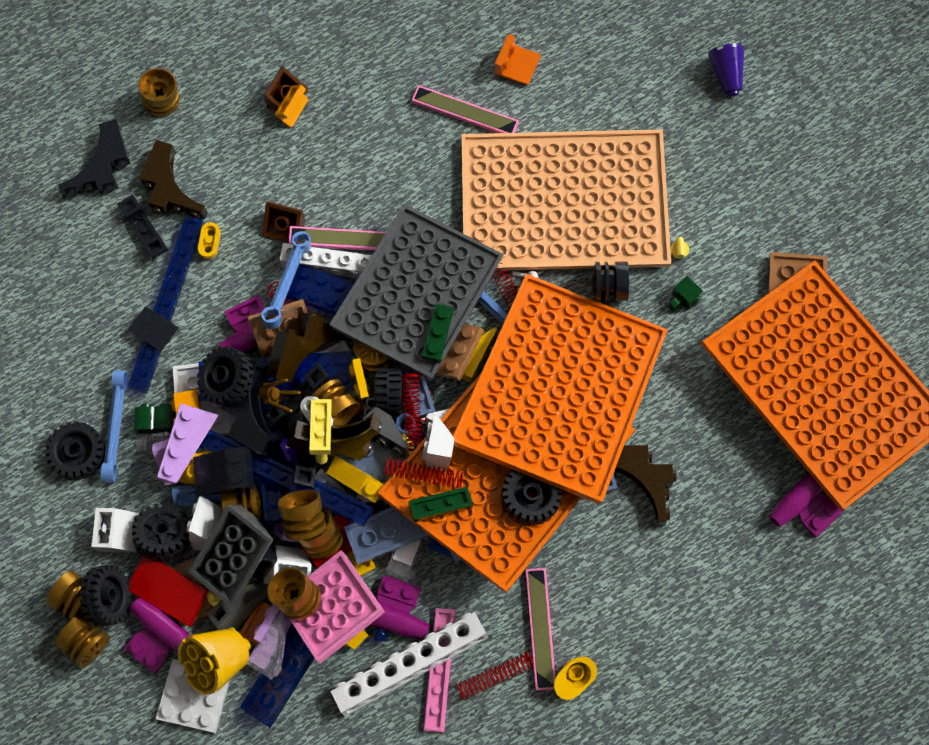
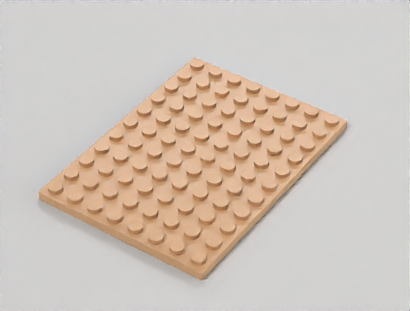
[462,129,671,271]

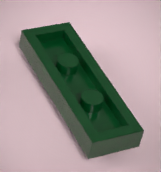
[422,303,454,363]
[408,487,473,522]

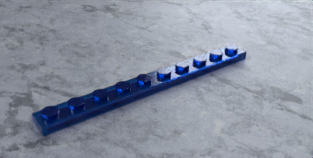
[128,216,204,394]
[199,430,374,527]

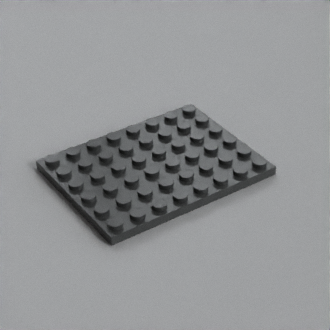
[329,204,504,381]

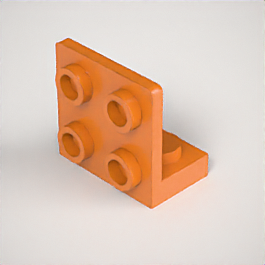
[495,34,541,86]

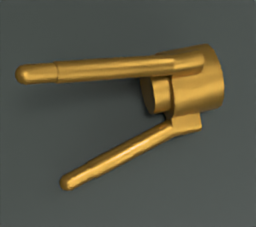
[259,379,301,413]

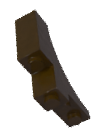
[139,140,208,219]
[265,310,352,382]
[287,412,382,462]
[614,445,677,526]

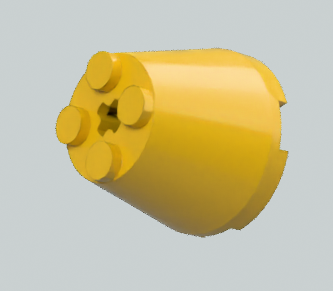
[178,627,251,696]

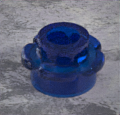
[370,627,390,642]

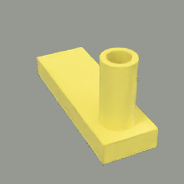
[310,399,332,464]

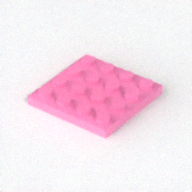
[289,550,385,664]

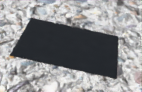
[128,306,179,351]

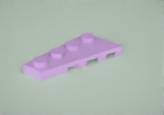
[156,403,218,485]

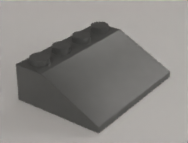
[188,505,273,608]

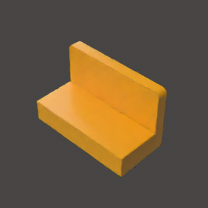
[274,85,308,127]

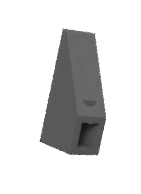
[363,407,409,459]
[208,580,268,630]

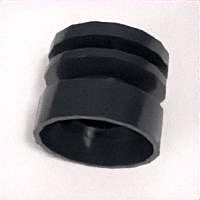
[592,261,629,301]

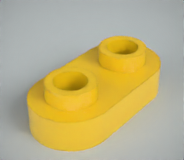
[198,222,221,259]

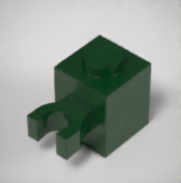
[668,276,703,313]

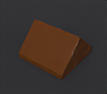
[263,66,308,111]
[262,201,306,243]

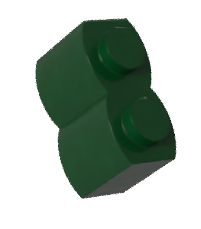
[134,403,176,434]

